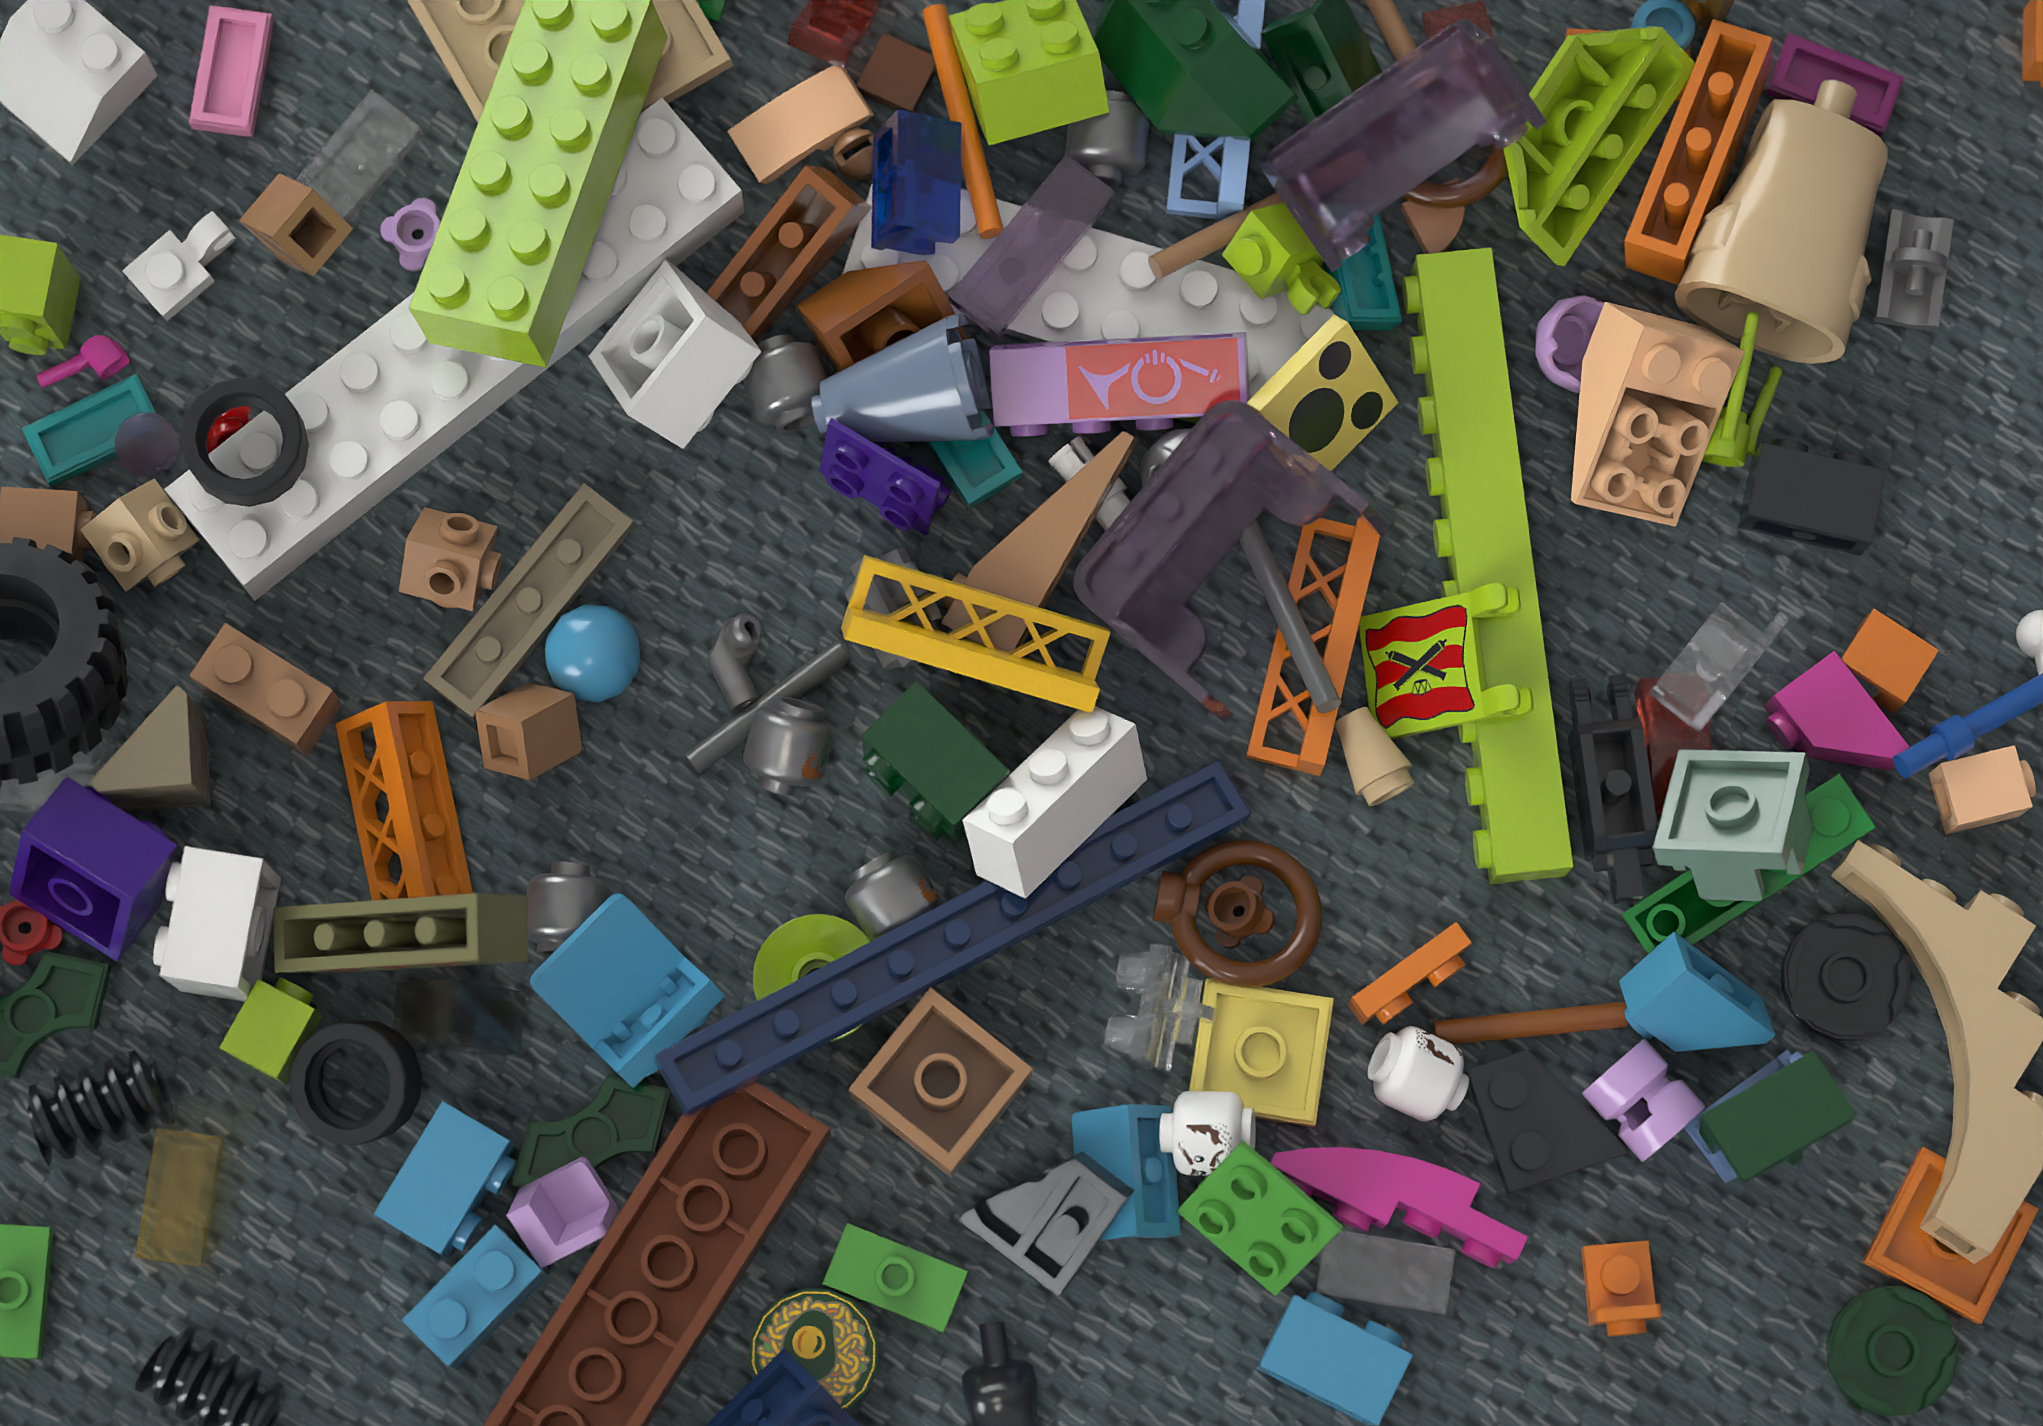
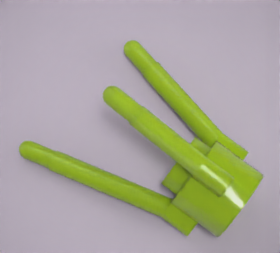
[1702,311,1782,467]

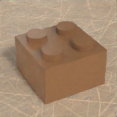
[848,988,1033,1178]

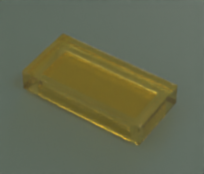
[135,1128,224,1268]

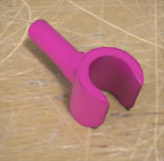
[36,335,130,388]

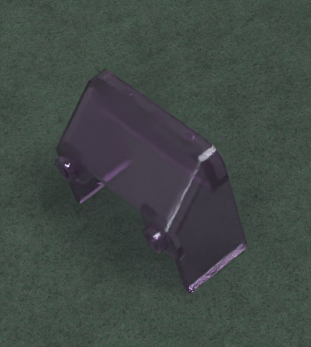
[1259,18,1547,272]
[1073,400,1390,724]

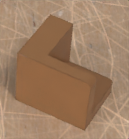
[475,683,582,780]

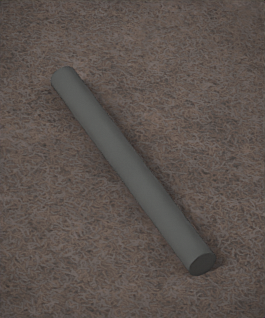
[1222,491,1341,713]

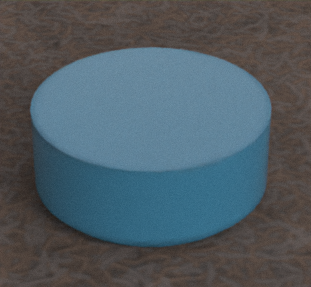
[1630,0,1695,52]

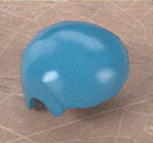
[545,604,641,703]

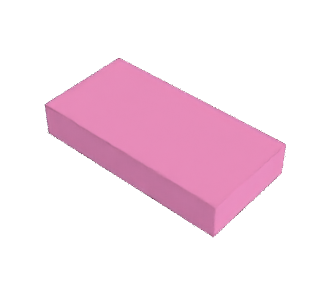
[189,5,274,137]

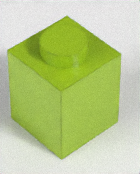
[219,977,323,1084]

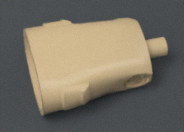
[1675,80,1888,364]

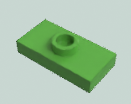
[823,1223,968,1333]
[0,1224,54,1360]

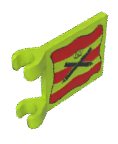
[1359,582,1534,740]

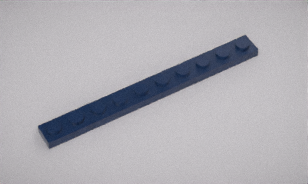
[654,760,1251,1118]

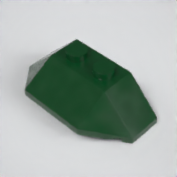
[1093,0,1299,141]

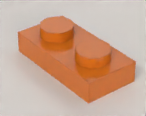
[1347,922,1472,1025]

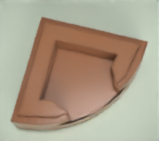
[1400,177,1465,254]

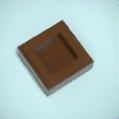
[856,32,937,118]

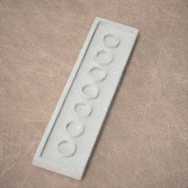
[842,164,1335,399]

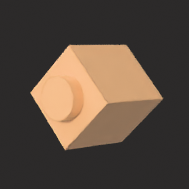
[1928,745,2036,835]

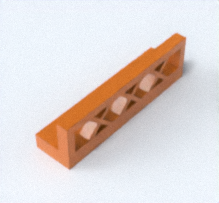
[1246,514,1383,776]
[335,701,473,970]

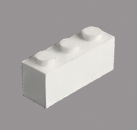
[963,706,1147,898]

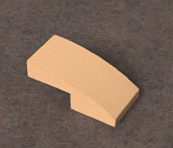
[727,63,874,184]

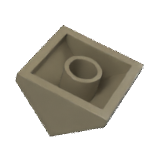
[89,685,211,812]

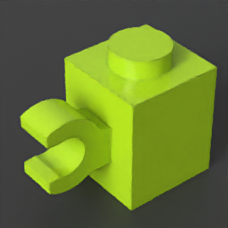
[1222,198,1341,315]

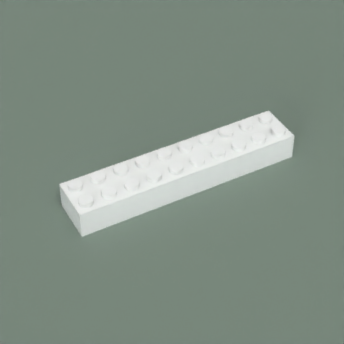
[164,97,745,601]

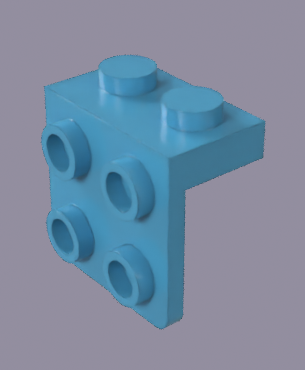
[530,893,725,1088]

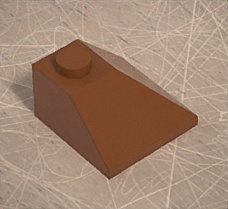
[796,260,968,373]

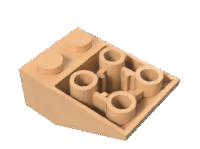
[1571,302,1745,527]

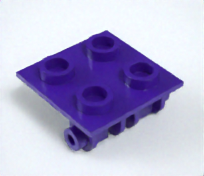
[819,418,952,536]

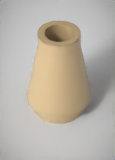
[1334,707,1415,806]

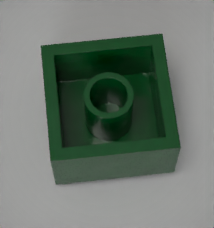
[861,681,1009,846]

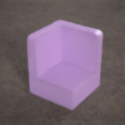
[507,1157,619,1268]

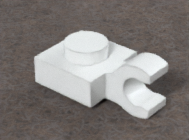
[122,211,236,321]

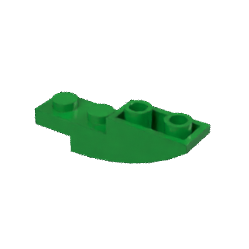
[1622,773,1876,954]

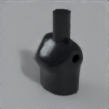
[962,1322,1039,1426]

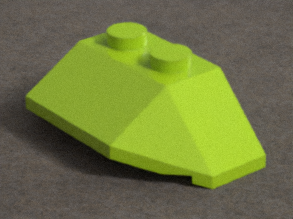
[1501,26,1695,266]

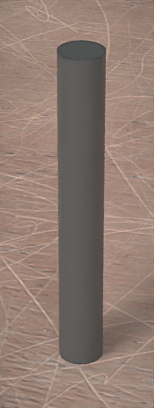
[684,640,851,775]

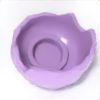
[1535,295,1604,393]

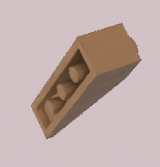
[940,431,1140,652]

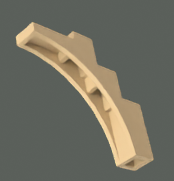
[1831,840,2043,1264]

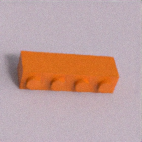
[1624,19,1773,285]

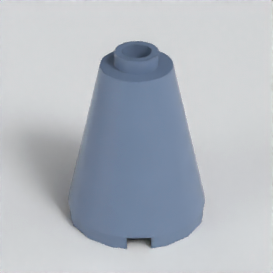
[812,313,994,442]

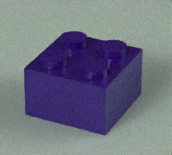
[8,776,177,962]

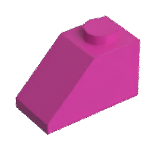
[1764,651,1909,770]

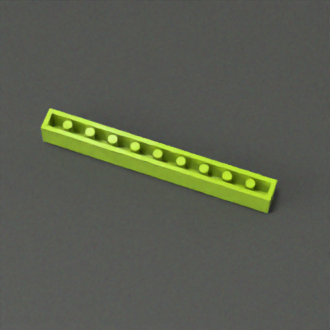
[1402,247,1573,884]

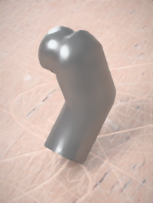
[708,613,763,712]

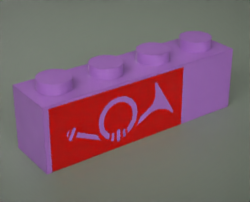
[989,332,1250,436]

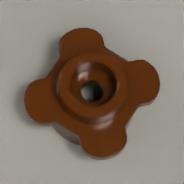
[1205,876,1275,949]

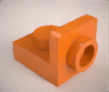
[1581,1241,1662,1336]

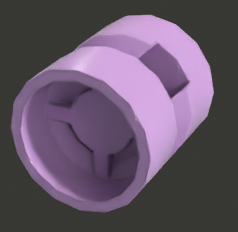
[1581,1038,1706,1162]

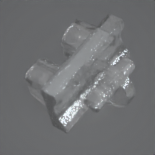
[1104,944,1216,1071]

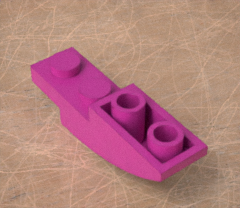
[1270,1147,1528,1268]

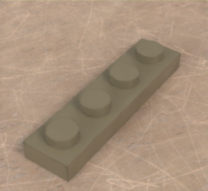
[423,483,635,722]

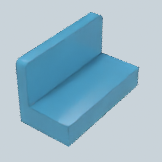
[1072,1104,1181,1241]

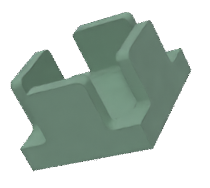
[1653,749,1812,901]

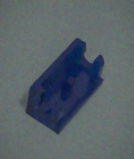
[871,109,961,255]

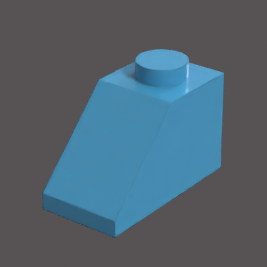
[1619,932,1776,1052]

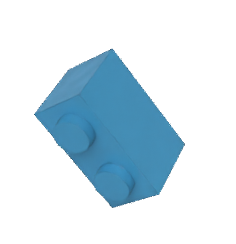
[374,1101,517,1259]
[402,1225,549,1370]
[1256,1291,1413,1426]

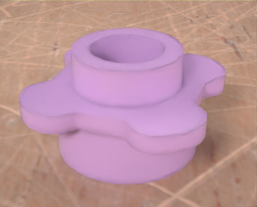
[380,198,441,271]

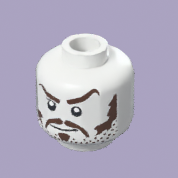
[1368,1026,1469,1122]
[1160,1091,1256,1176]

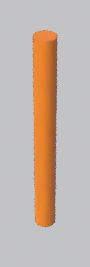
[922,4,1004,239]

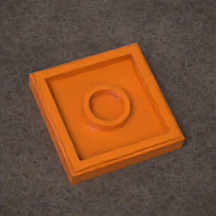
[1862,1147,2039,1325]

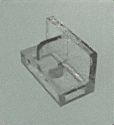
[1649,601,1790,733]

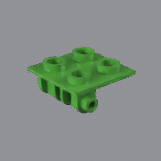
[1176,1140,1343,1296]

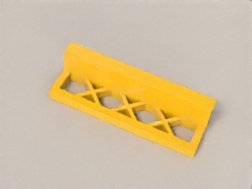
[841,555,1111,713]

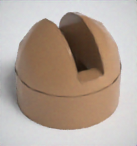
[833,128,883,181]

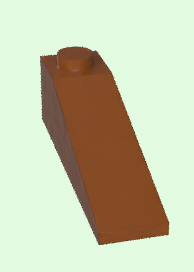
[707,165,872,343]

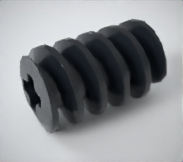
[27,1050,175,1166]
[135,1325,285,1426]

